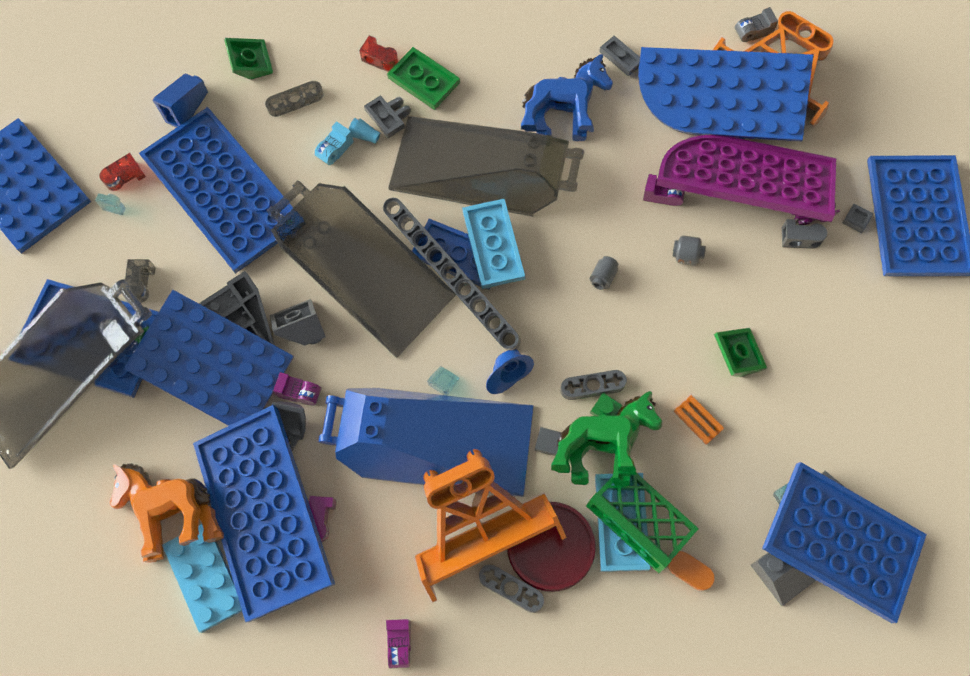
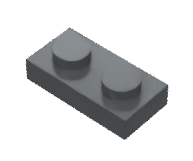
[599,35,640,76]

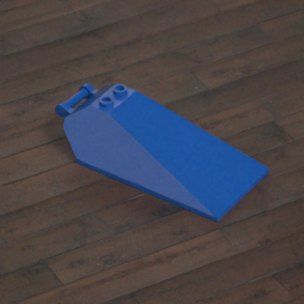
[318,388,534,497]

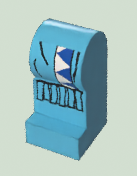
[315,121,354,165]

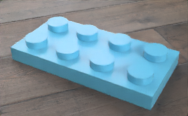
[462,199,525,289]
[595,473,650,572]
[162,524,242,633]

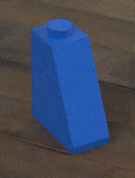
[153,73,208,127]

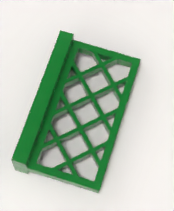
[586,473,699,573]

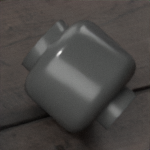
[673,235,706,265]

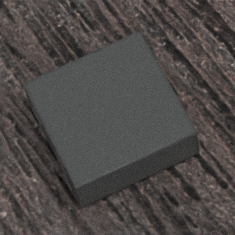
[842,204,873,233]
[535,427,561,456]

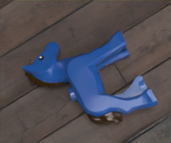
[521,54,613,141]

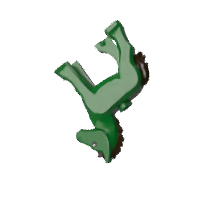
[551,391,662,486]

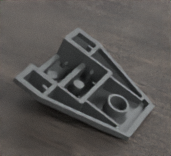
[199,271,274,345]

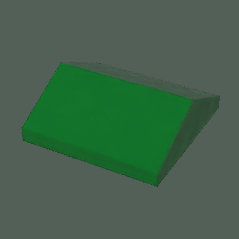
[224,38,273,80]
[714,328,767,377]

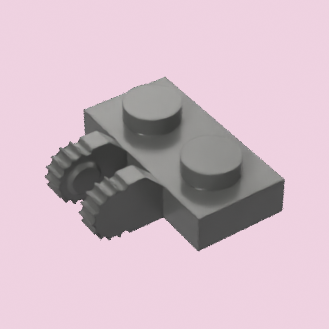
[364,95,411,138]

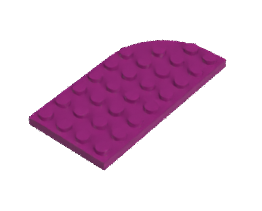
[656,135,836,222]

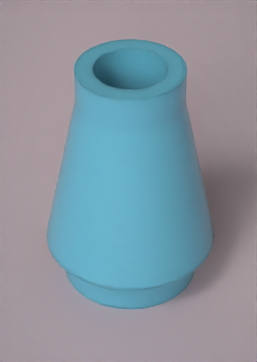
[349,118,381,144]

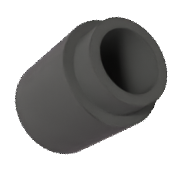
[589,256,619,290]

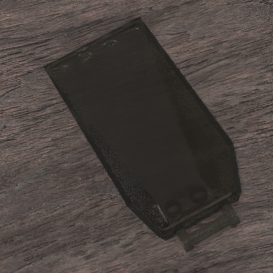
[388,116,584,217]
[266,180,456,358]
[0,279,152,469]

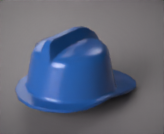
[486,349,534,394]

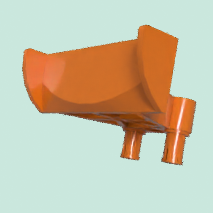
[713,11,833,127]
[415,449,567,602]

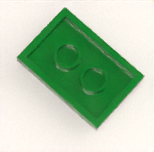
[387,47,460,110]

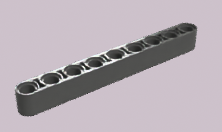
[383,197,521,350]

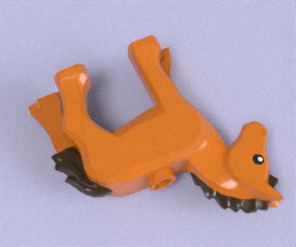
[110,463,224,563]

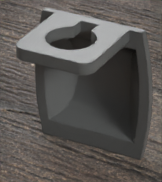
[272,401,306,452]

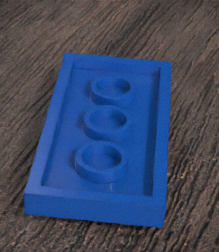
[410,219,491,290]

